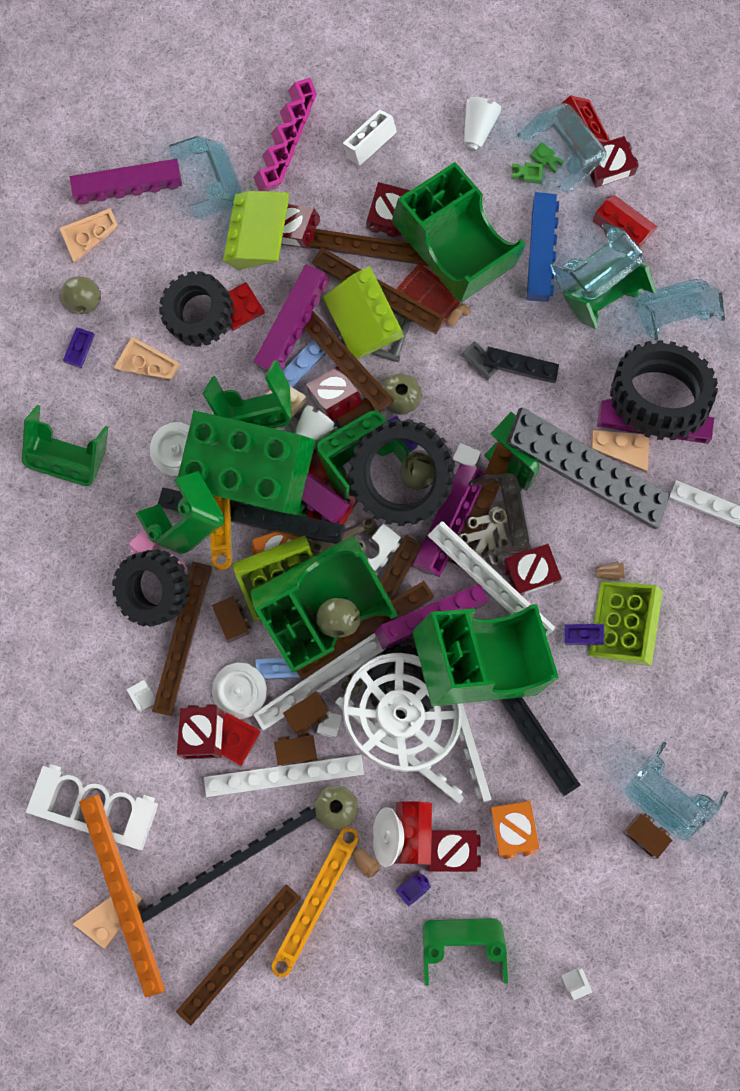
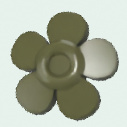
[341,676,363,695]

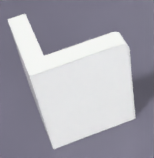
[453,443,481,467]
[127,680,155,712]
[317,713,342,739]
[562,967,592,1000]

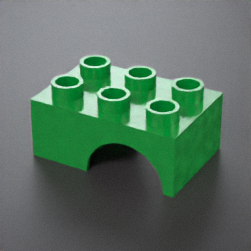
[391,162,526,303]
[176,410,316,515]
[250,535,398,673]
[412,604,559,707]

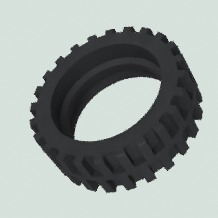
[610,340,718,440]
[348,419,456,526]

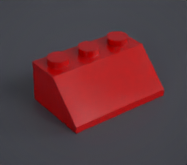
[555,95,610,154]
[593,195,658,253]
[394,801,432,865]

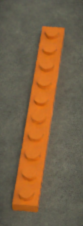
[79,794,165,998]

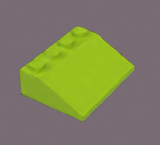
[223,191,290,270]
[323,266,404,360]
[232,536,313,621]
[589,581,663,666]

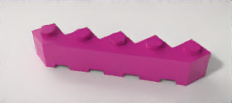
[253,78,317,192]

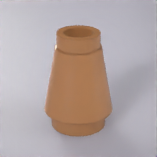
[596,561,625,580]
[352,848,381,878]

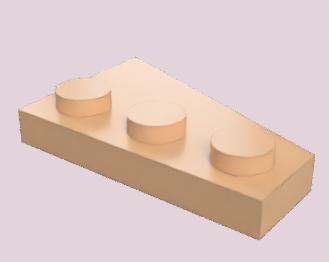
[59,208,118,263]
[113,337,181,380]
[591,430,649,473]
[73,889,143,949]

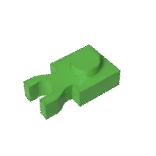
[530,142,564,173]
[511,162,543,184]

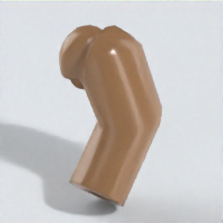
[446,304,471,327]

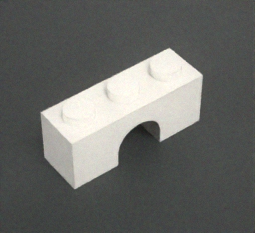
[368,523,401,574]

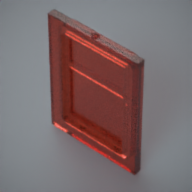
[396,263,461,322]

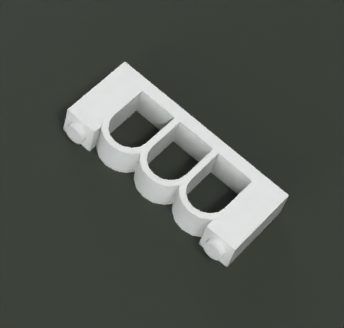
[26,764,158,850]

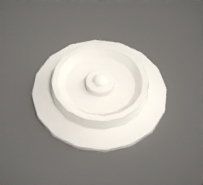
[150,422,190,476]
[212,662,267,719]
[373,807,404,867]

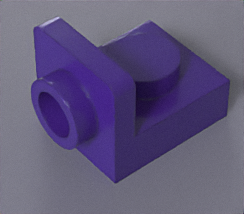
[396,871,431,907]

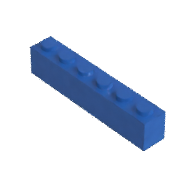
[526,192,559,302]

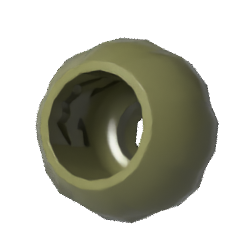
[59,276,101,314]
[382,373,422,415]
[400,450,435,490]
[316,598,360,638]
[314,785,358,830]

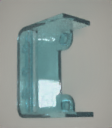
[517,103,606,192]
[169,136,243,220]
[550,223,645,299]
[633,279,725,340]
[625,741,728,840]

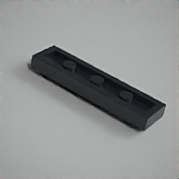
[483,346,559,383]

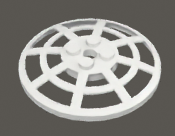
[343,653,462,772]

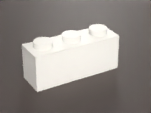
[343,110,397,166]

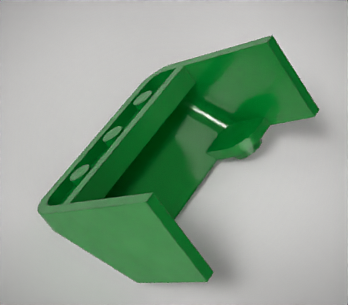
[563,258,657,329]
[202,360,292,428]
[22,405,109,486]
[317,411,410,501]
[484,412,539,491]
[136,471,224,554]
[422,918,508,986]

